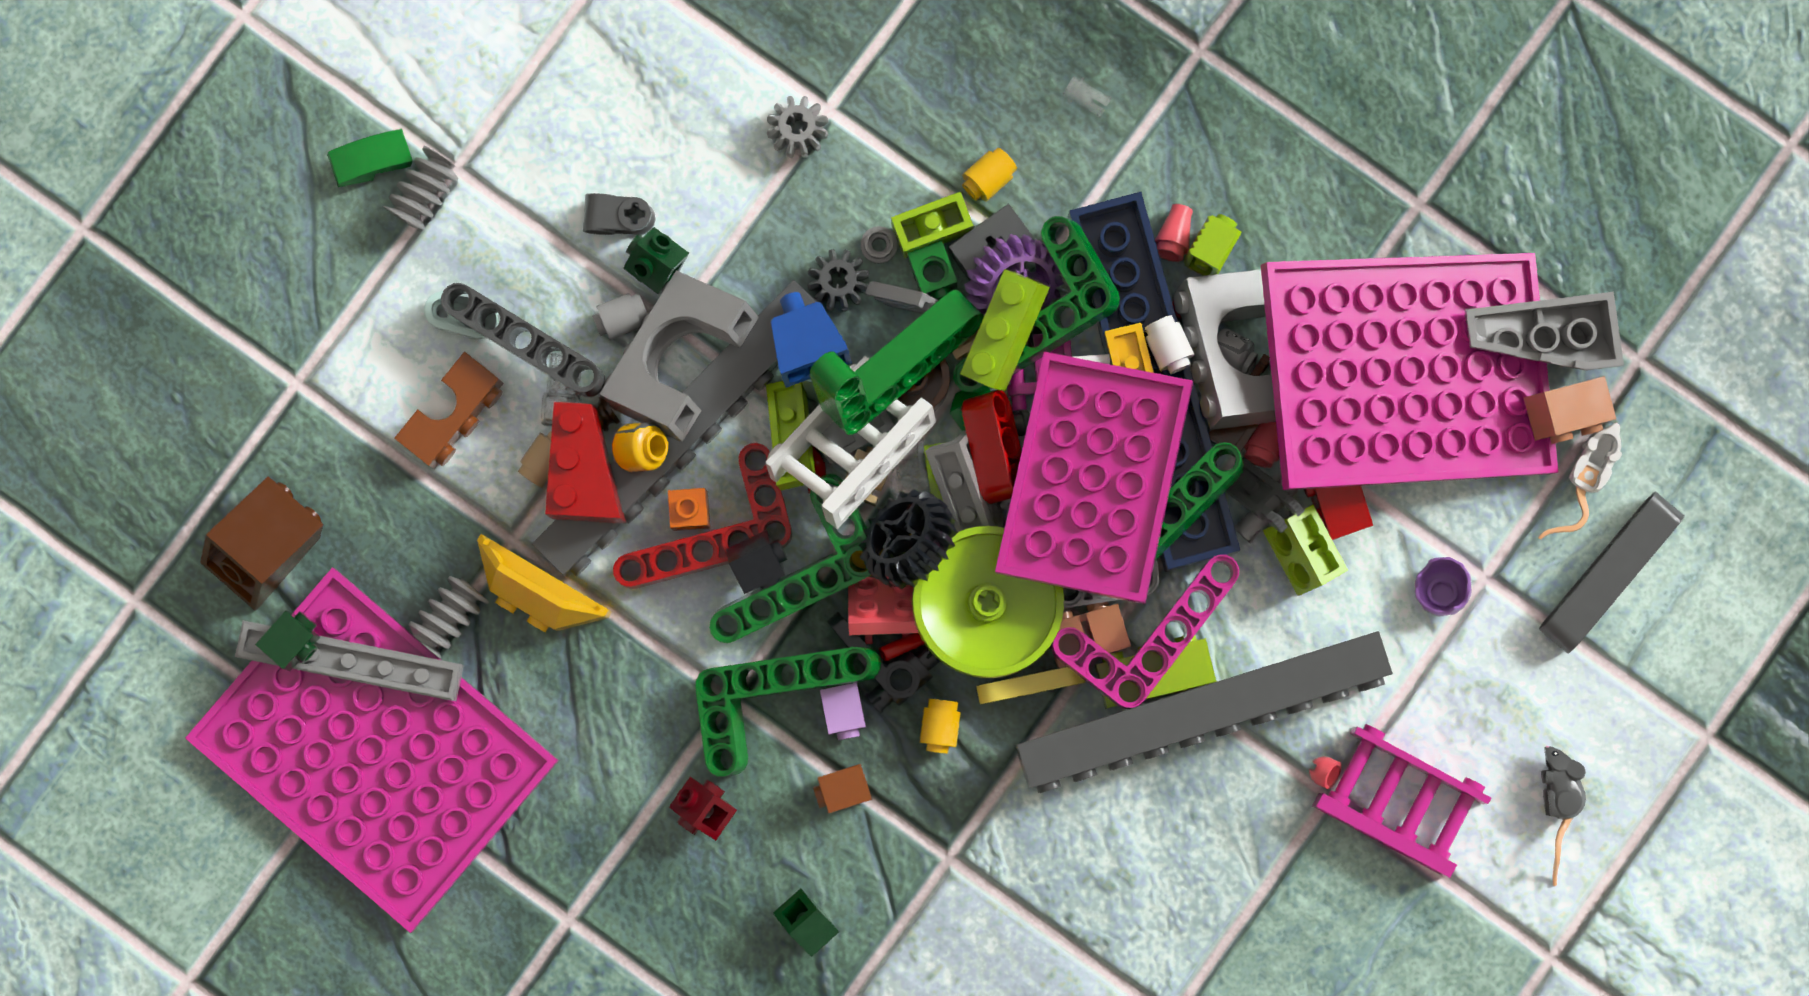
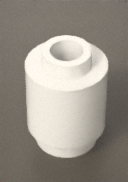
[1145,315,1195,374]

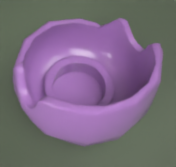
[1415,557,1472,617]

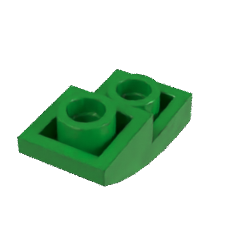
[327,129,413,187]

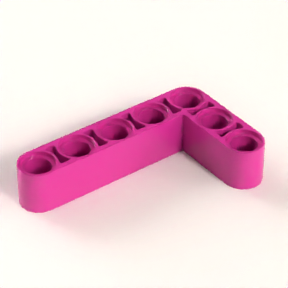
[1051,554,1239,709]

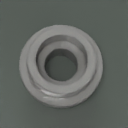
[861,226,897,264]

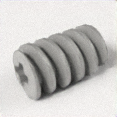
[382,146,459,230]
[408,576,489,658]

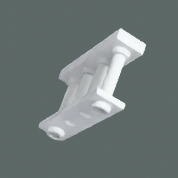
[765,356,936,529]

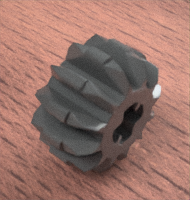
[807,249,869,312]

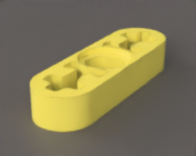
[976,667,1086,704]

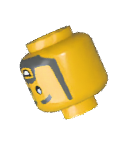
[612,423,668,472]

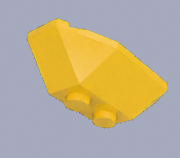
[477,534,612,633]

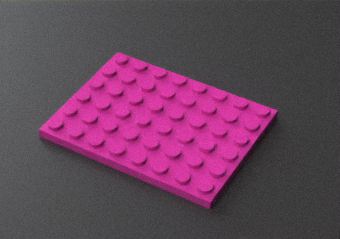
[1260,253,1559,490]
[185,567,559,933]

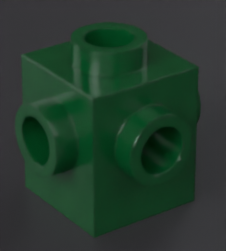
[623,227,689,294]

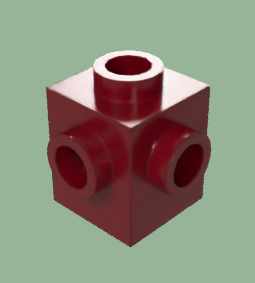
[669,777,737,841]

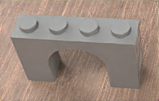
[1173,269,1276,430]
[599,270,759,442]

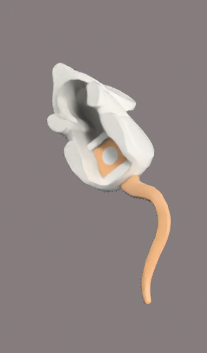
[1538,423,1622,539]

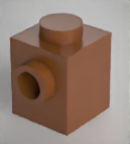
[813,764,872,813]

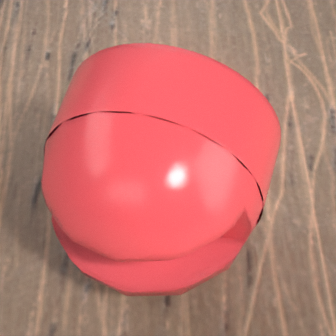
[1309,756,1342,789]

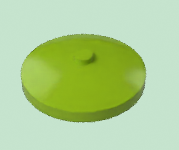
[912,526,1064,678]

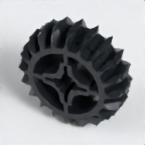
[859,489,958,589]

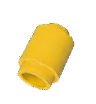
[962,148,1017,202]
[919,699,961,754]

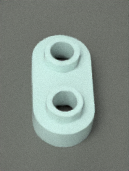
[424,291,498,340]

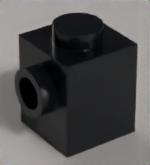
[726,530,788,594]

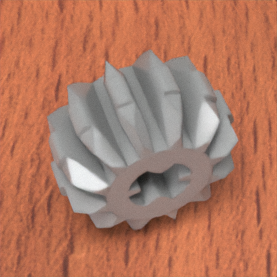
[767,96,828,158]

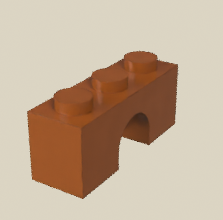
[394,351,504,469]

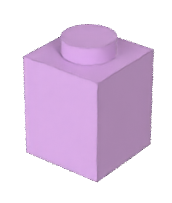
[820,682,866,740]

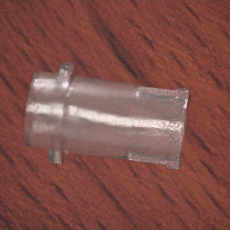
[1063,76,1112,118]

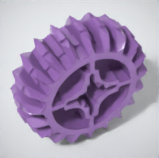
[964,234,1064,316]

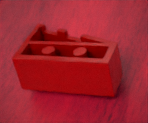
[545,402,626,524]
[1303,486,1373,540]

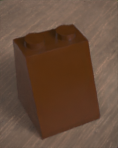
[200,476,324,611]

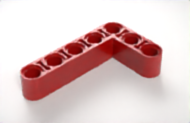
[613,443,792,589]

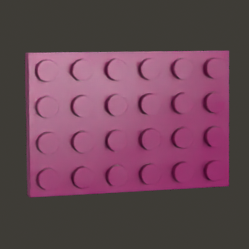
[995,352,1193,604]

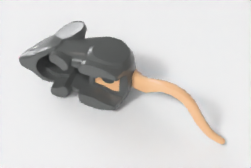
[1541,746,1586,886]

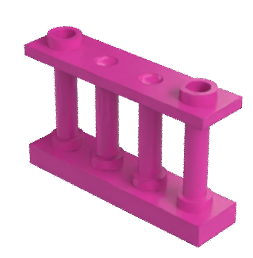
[1312,724,1491,878]

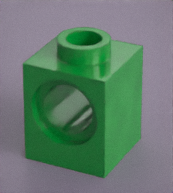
[907,241,958,301]

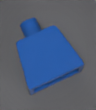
[771,292,852,388]

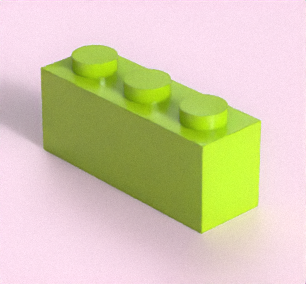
[960,269,1050,391]
[1095,635,1217,709]

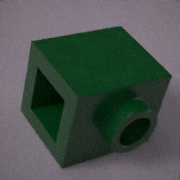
[255,611,320,671]
[773,888,839,957]

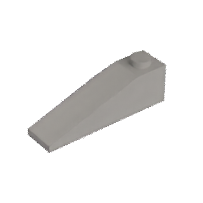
[1465,292,1624,371]

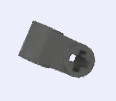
[583,193,656,235]

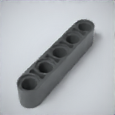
[441,283,605,397]
[1539,491,1685,654]

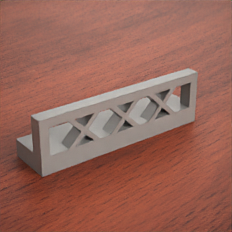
[925,430,1006,532]

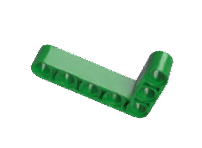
[953,216,1120,393]
[810,290,984,435]
[1155,442,1244,560]
[709,474,871,643]
[695,647,881,777]

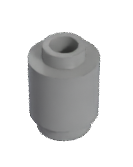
[592,293,647,340]

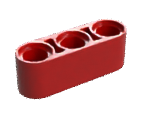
[962,390,1022,504]

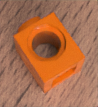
[668,488,710,531]

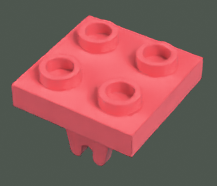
[848,577,918,644]

